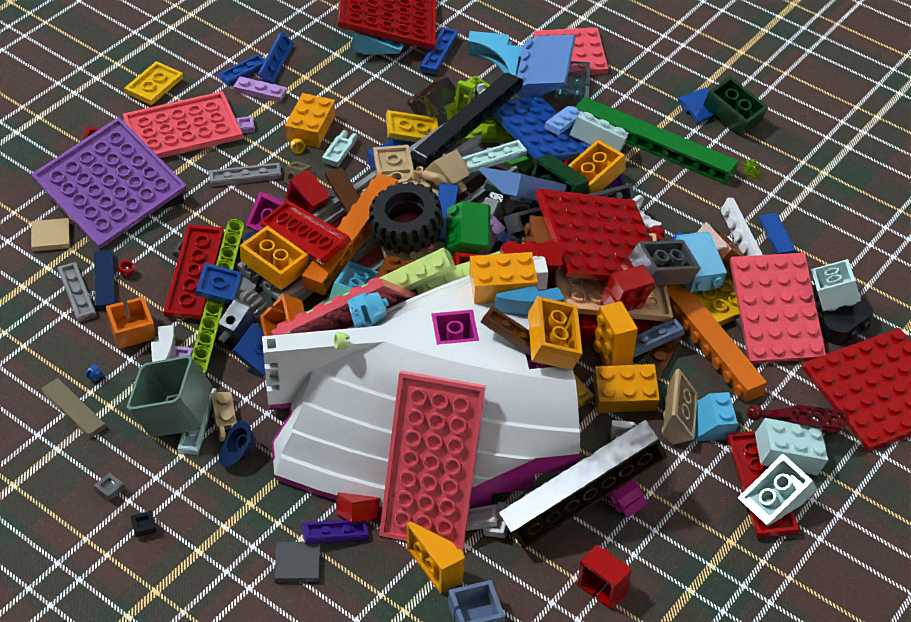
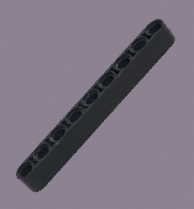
[411,72,523,168]

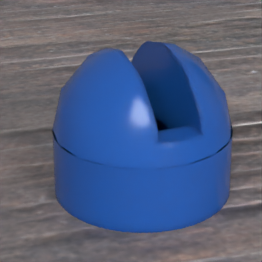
[86,364,104,381]

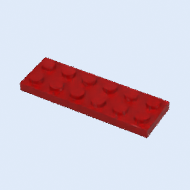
[259,200,352,265]
[163,224,225,320]
[726,431,799,538]

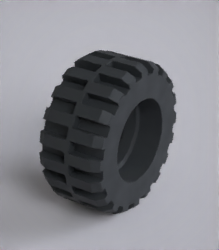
[369,182,443,254]

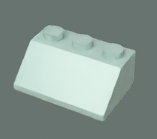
[570,111,629,152]

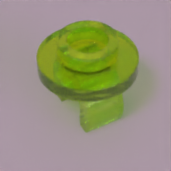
[743,158,761,177]

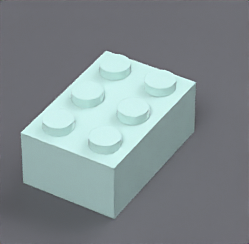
[811,259,861,311]
[755,418,828,475]

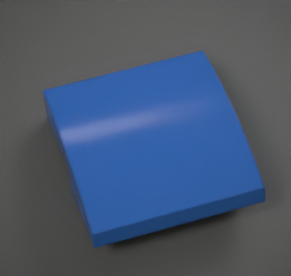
[677,88,716,124]

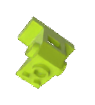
[453,76,490,114]

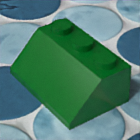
[445,201,491,256]

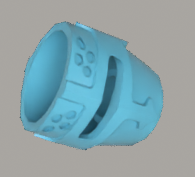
[347,292,389,328]

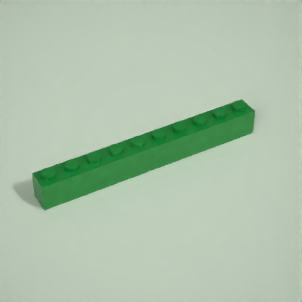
[575,97,738,185]

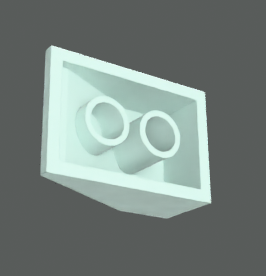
[738,454,818,526]

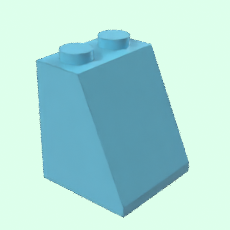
[676,231,727,292]

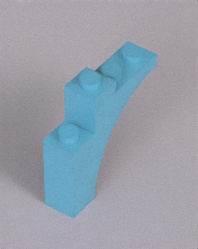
[467,31,524,76]

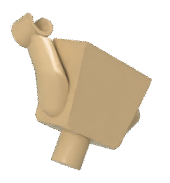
[412,149,469,195]

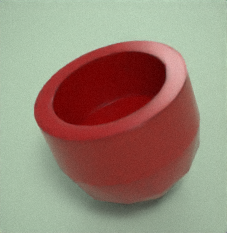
[119,260,134,277]

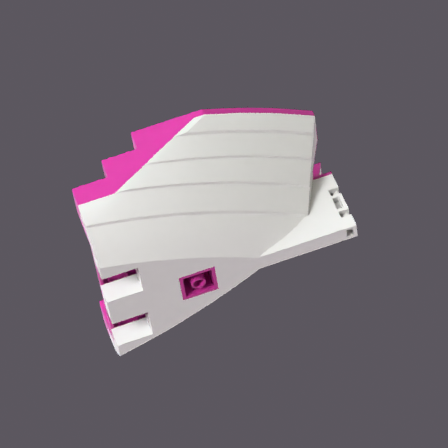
[262,256,580,512]

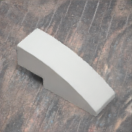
[151,325,175,362]

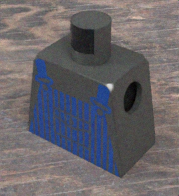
[217,298,256,347]

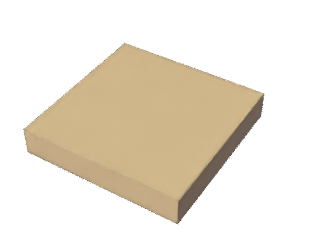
[31,218,70,252]

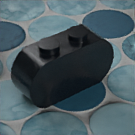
[820,297,873,345]

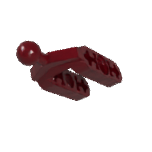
[746,405,849,435]

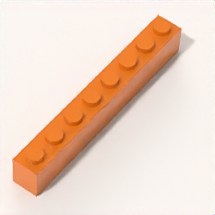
[302,173,398,295]
[667,284,767,403]

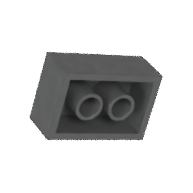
[628,240,701,286]

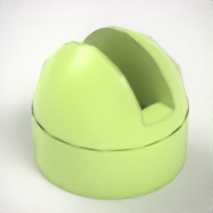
[334,332,350,350]

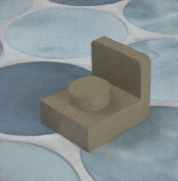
[284,161,311,184]

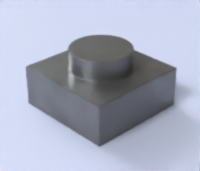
[94,473,125,501]

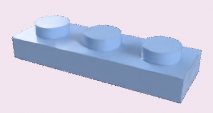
[544,106,580,135]

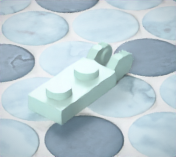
[322,130,358,167]

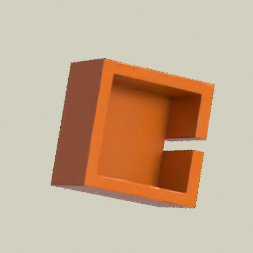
[260,294,305,336]
[106,296,156,349]

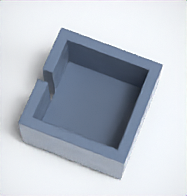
[448,580,505,622]

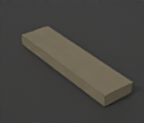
[41,378,106,439]

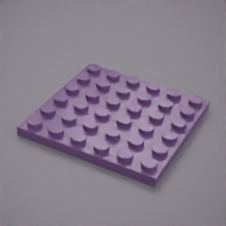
[31,117,187,249]

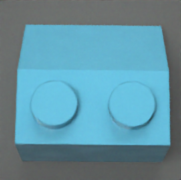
[694,392,738,442]

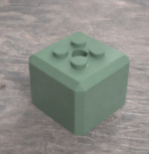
[126,355,213,438]

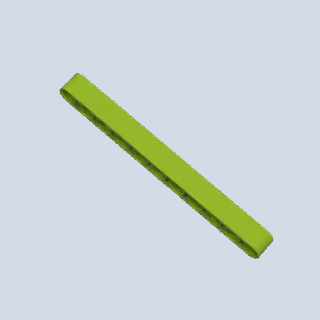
[192,219,244,376]

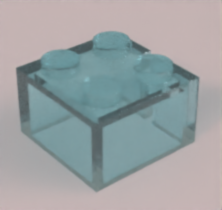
[554,61,590,99]

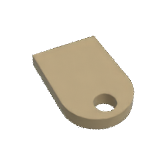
[373,145,414,183]

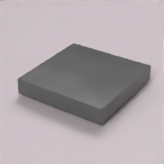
[274,542,320,583]

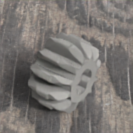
[237,289,268,322]

